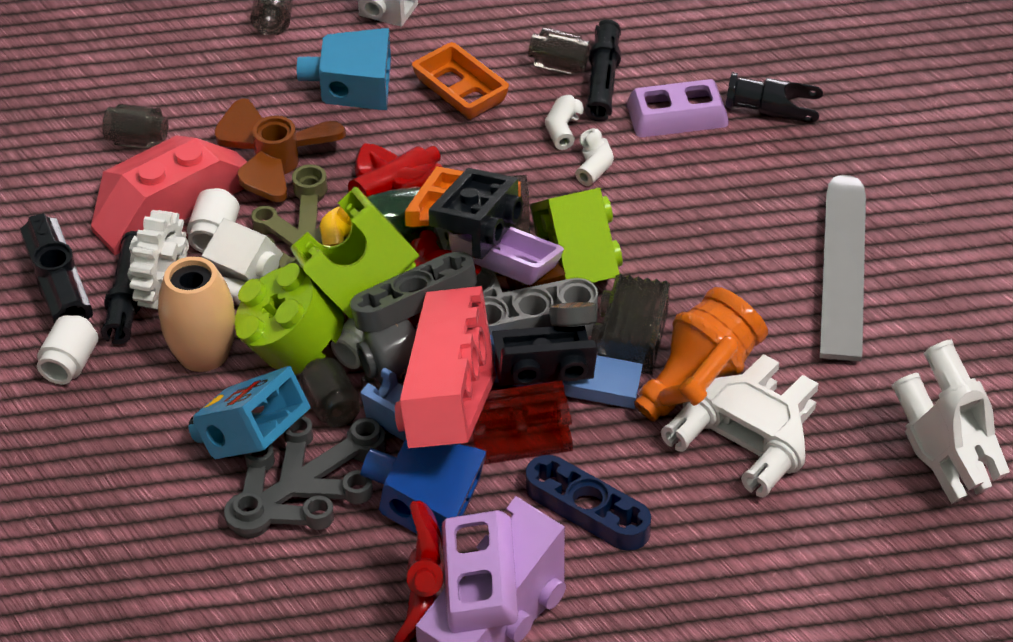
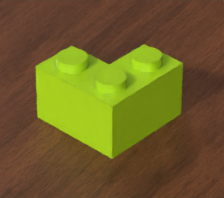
[529,188,623,283]

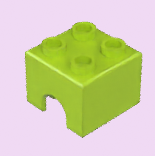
[290,187,419,319]

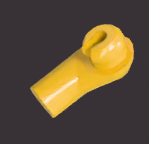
[319,206,351,246]

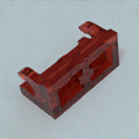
[471,380,573,465]

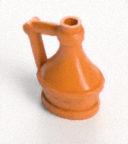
[634,287,768,422]

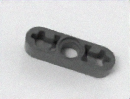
[350,252,477,332]

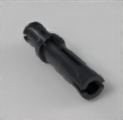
[585,20,621,121]
[101,231,141,344]

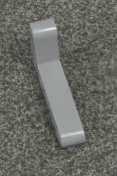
[425,226,598,337]

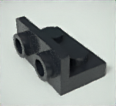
[429,168,523,260]

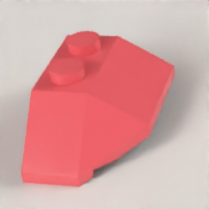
[91,135,247,255]

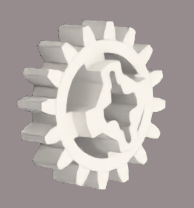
[127,210,189,310]

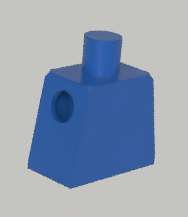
[360,439,487,548]

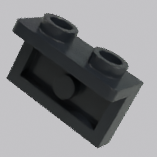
[491,326,598,386]

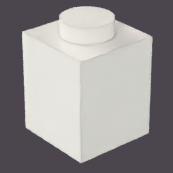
[202,217,283,282]

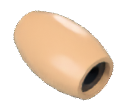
[158,257,235,372]

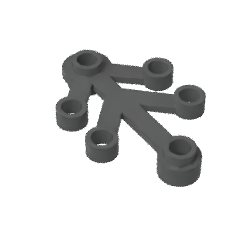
[224,415,386,538]

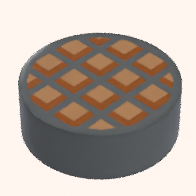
[549,302,597,327]

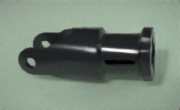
[725,72,823,122]

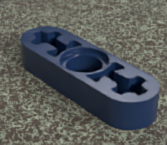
[526,455,651,551]

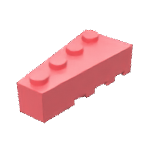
[395,286,496,448]

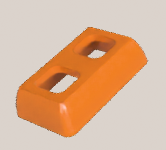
[412,42,509,120]

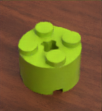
[235,263,344,375]

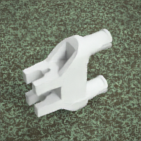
[892,339,1010,504]
[661,354,819,498]

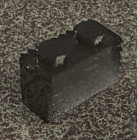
[591,273,670,375]

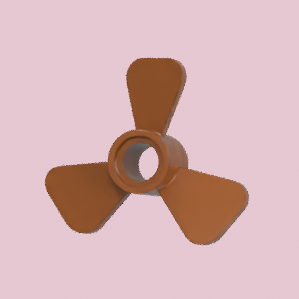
[215,98,346,202]

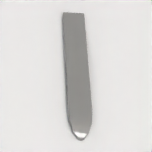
[819,175,866,362]

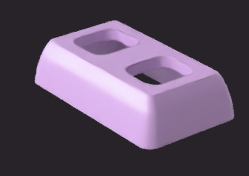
[627,79,729,137]
[448,227,564,285]
[442,510,518,633]

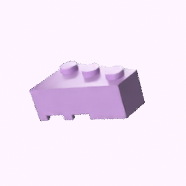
[416,496,566,642]

